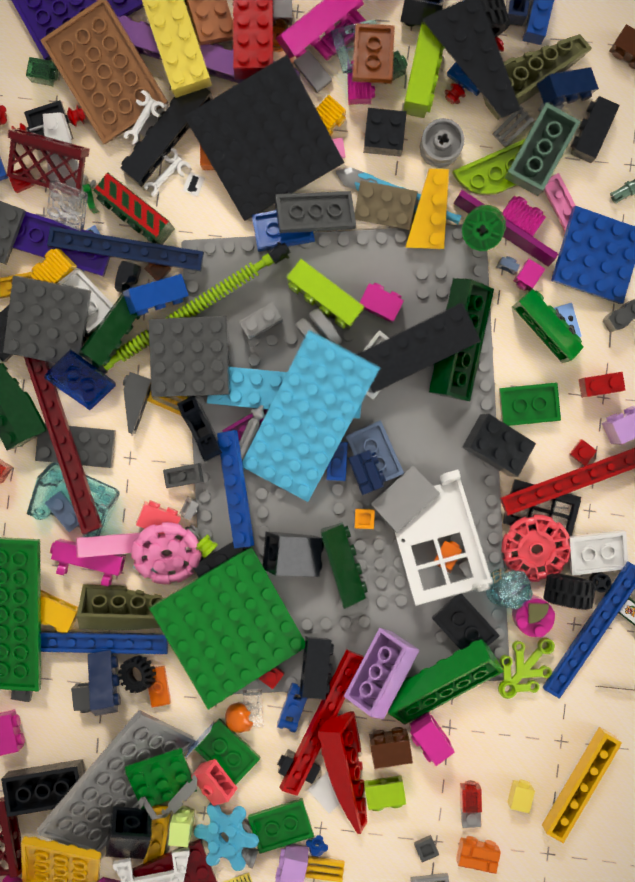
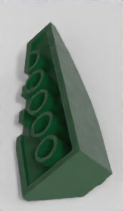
[0,363,48,451]

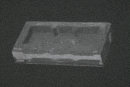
[243,689,264,728]

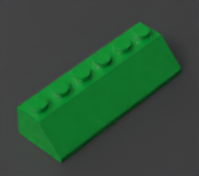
[388,639,504,725]

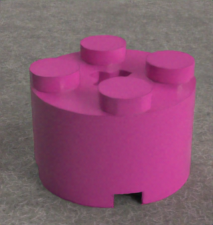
[512,595,555,637]

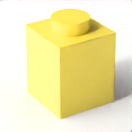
[507,779,535,813]

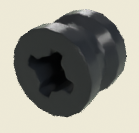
[589,572,612,593]

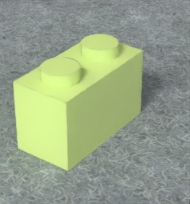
[168,806,195,847]

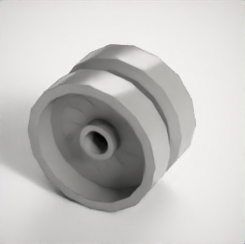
[419,118,465,168]
[295,308,342,345]

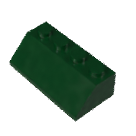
[321,522,368,608]

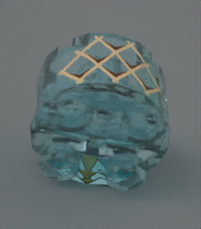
[486,568,533,609]

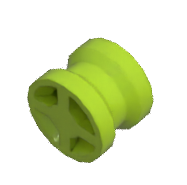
[196,534,218,558]

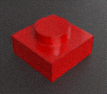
[9,168,34,193]
[569,439,597,466]
[258,666,285,689]

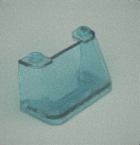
[26,463,120,537]

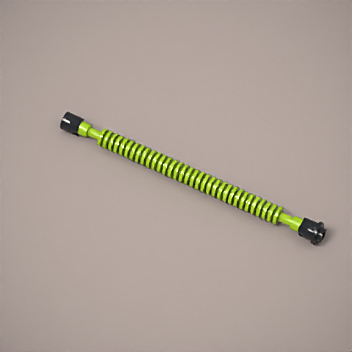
[87,241,290,380]

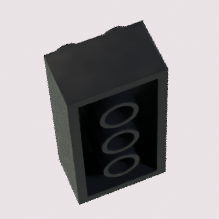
[1,759,85,817]

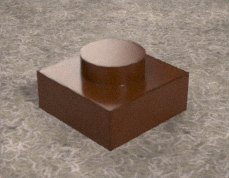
[144,263,172,281]

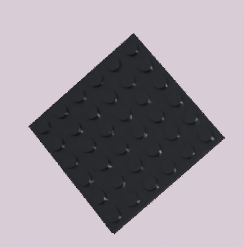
[184,55,344,221]

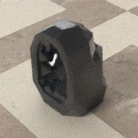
[115,261,142,293]

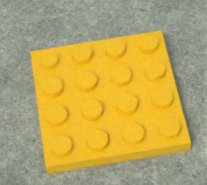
[21,836,101,882]

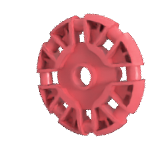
[501,514,570,582]

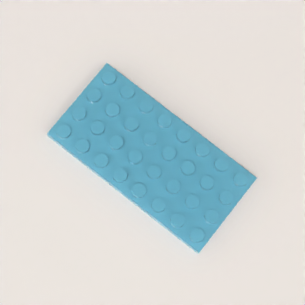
[242,330,380,502]

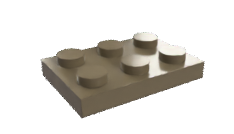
[355,181,418,230]

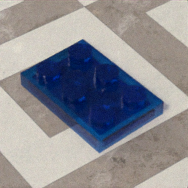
[44,349,116,410]

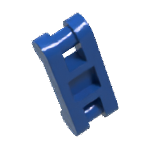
[277,683,308,733]

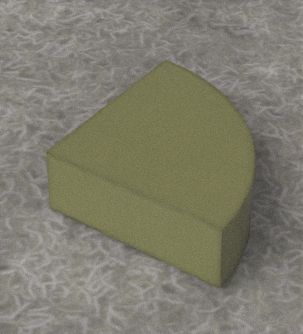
[528,603,549,624]

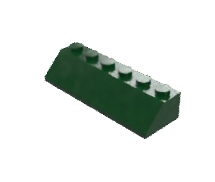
[429,278,494,402]

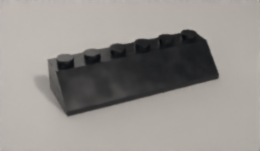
[356,303,481,393]

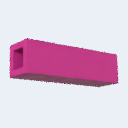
[50,539,126,587]

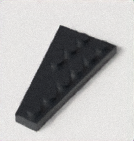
[422,0,521,119]

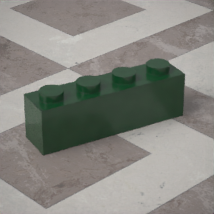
[78,292,142,367]

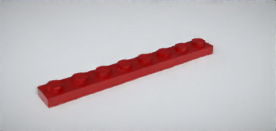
[500,448,635,516]
[279,649,364,796]

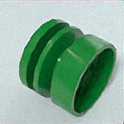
[462,205,506,251]

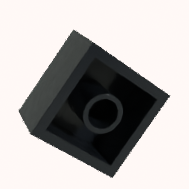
[363,108,407,157]

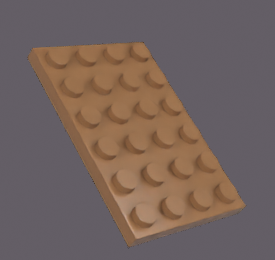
[40,0,169,144]

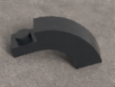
[177,396,222,462]

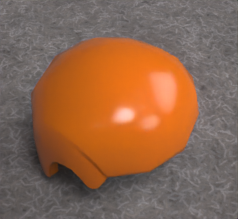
[225,702,253,733]

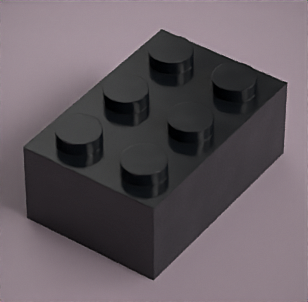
[462,414,536,477]

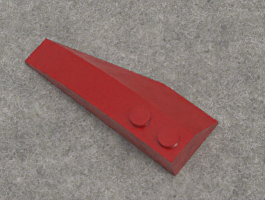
[318,711,368,834]

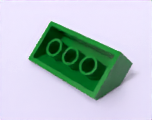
[512,289,584,364]

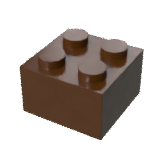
[369,727,413,769]

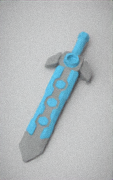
[336,167,462,224]

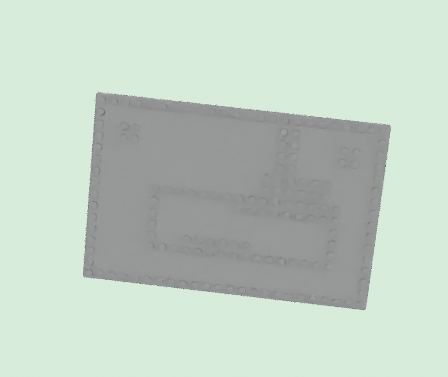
[181,224,509,695]

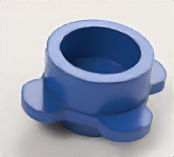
[306,835,328,857]

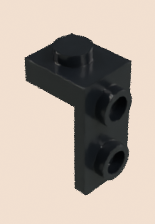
[277,749,321,784]

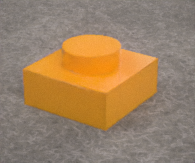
[354,508,375,529]

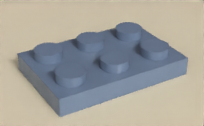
[346,420,404,483]

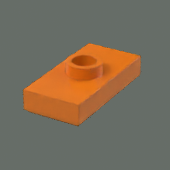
[148,665,171,707]

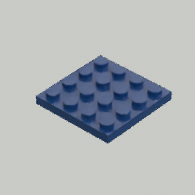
[551,206,635,304]

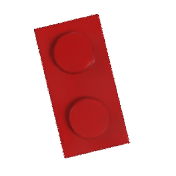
[578,372,626,398]

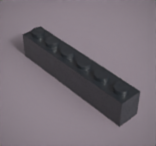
[120,88,213,187]

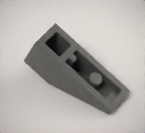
[123,372,151,434]

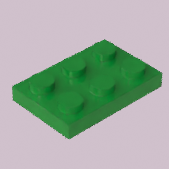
[499,382,561,426]
[195,718,261,785]
[248,798,314,854]

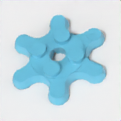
[194,802,259,871]

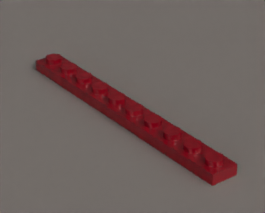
[24,357,103,534]

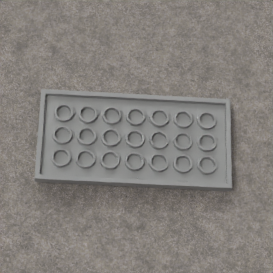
[36,710,196,852]

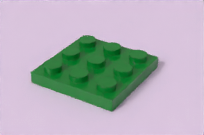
[125,748,197,809]

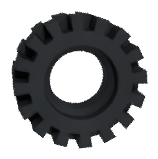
[118,655,156,694]

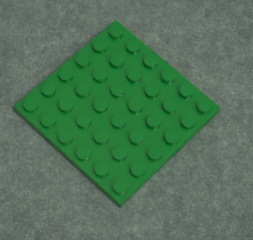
[149,546,305,710]

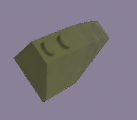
[483,34,592,120]
[77,584,164,630]

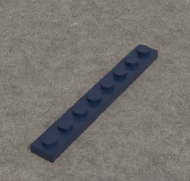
[47,226,204,272]

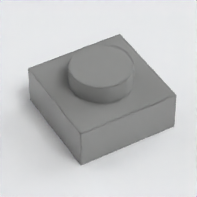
[180,496,199,520]
[460,805,482,828]

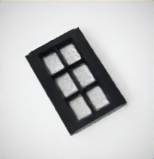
[502,479,582,536]

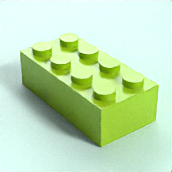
[403,24,444,118]
[286,259,364,329]

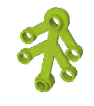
[498,637,555,699]

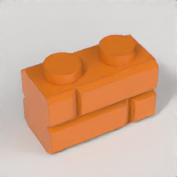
[456,836,501,874]

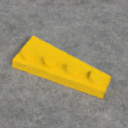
[405,168,449,249]

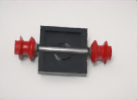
[12,100,87,150]

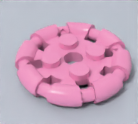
[131,522,202,585]

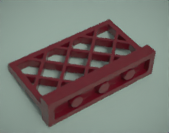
[7,129,90,196]
[0,797,22,878]

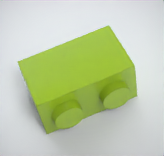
[364,775,406,811]

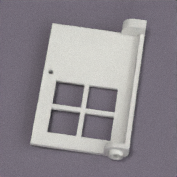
[395,470,493,606]

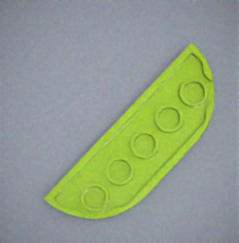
[452,138,526,195]

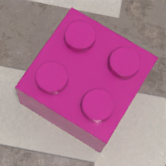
[410,712,455,766]

